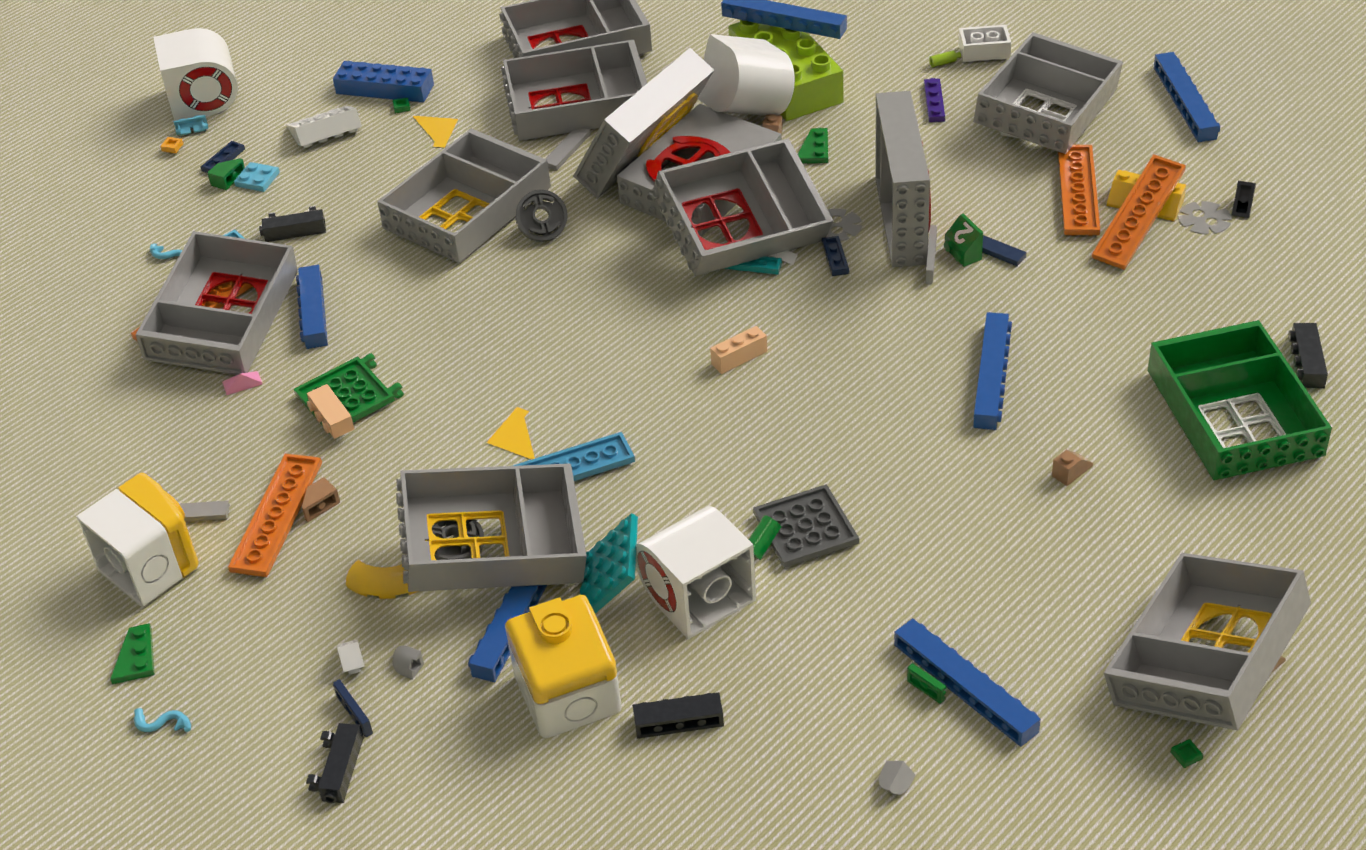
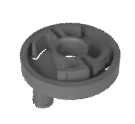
[515,190,568,242]
[432,519,484,560]

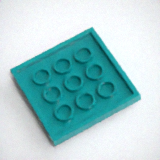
[580,513,638,614]

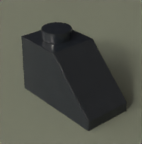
[1231,181,1256,218]

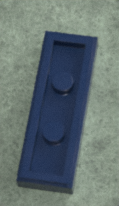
[200,141,245,173]
[982,235,1027,266]
[822,236,849,277]
[333,679,373,737]

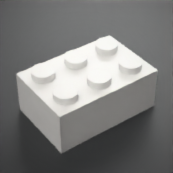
[958,25,1011,62]

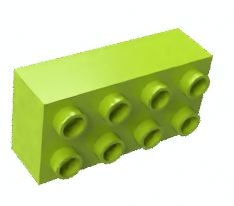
[728,20,844,121]

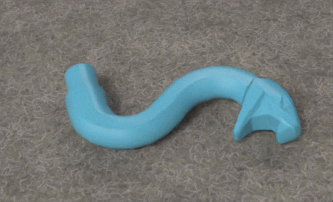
[150,243,182,259]
[134,708,191,732]

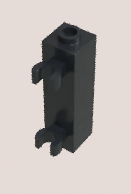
[259,206,326,242]
[306,723,364,803]

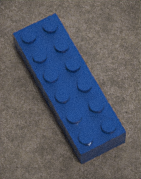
[333,61,434,103]

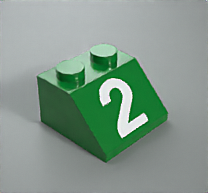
[944,213,983,267]

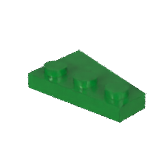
[798,128,828,164]
[110,623,155,685]

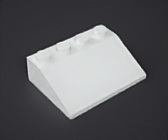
[286,106,362,148]

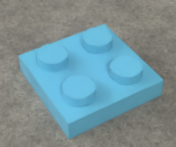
[234,162,280,192]

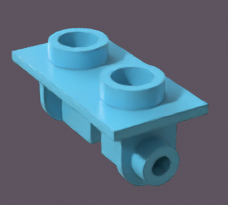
[173,115,208,136]

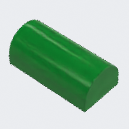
[748,515,782,560]

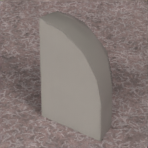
[393,645,424,680]
[879,761,915,795]

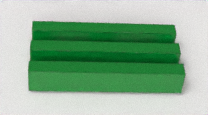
[907,663,946,704]

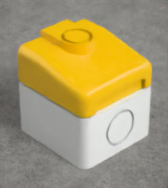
[76,473,199,607]
[505,595,622,738]

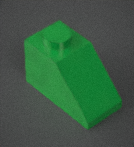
[207,158,245,190]

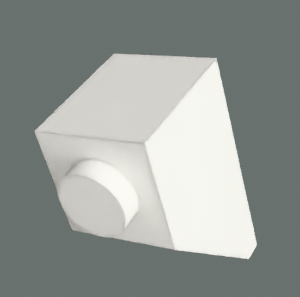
[337,639,364,675]

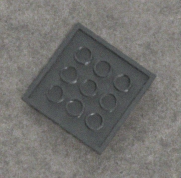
[753,484,859,568]

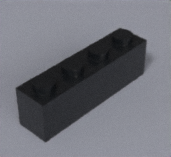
[1288,323,1328,388]
[632,692,724,739]

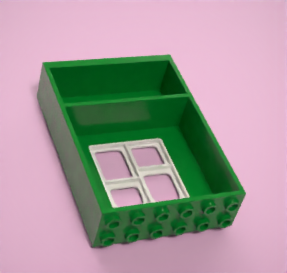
[1147,320,1332,481]

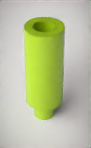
[929,50,961,68]

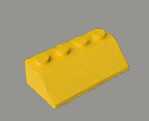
[1106,170,1186,221]

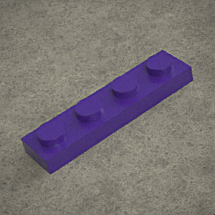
[924,78,945,122]

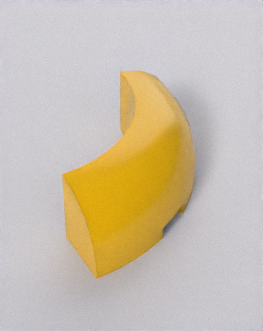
[346,560,419,599]

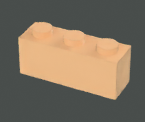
[710,326,767,374]
[307,384,354,439]

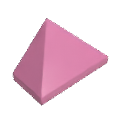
[222,371,263,395]

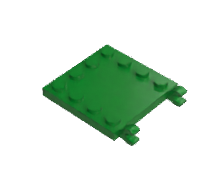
[294,353,404,434]

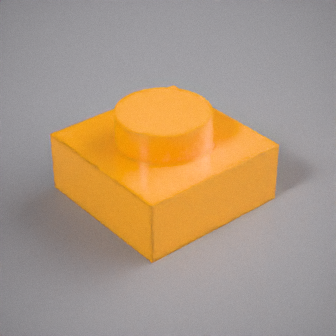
[160,137,183,153]

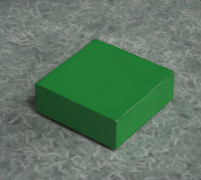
[392,98,410,114]
[1170,739,1203,768]

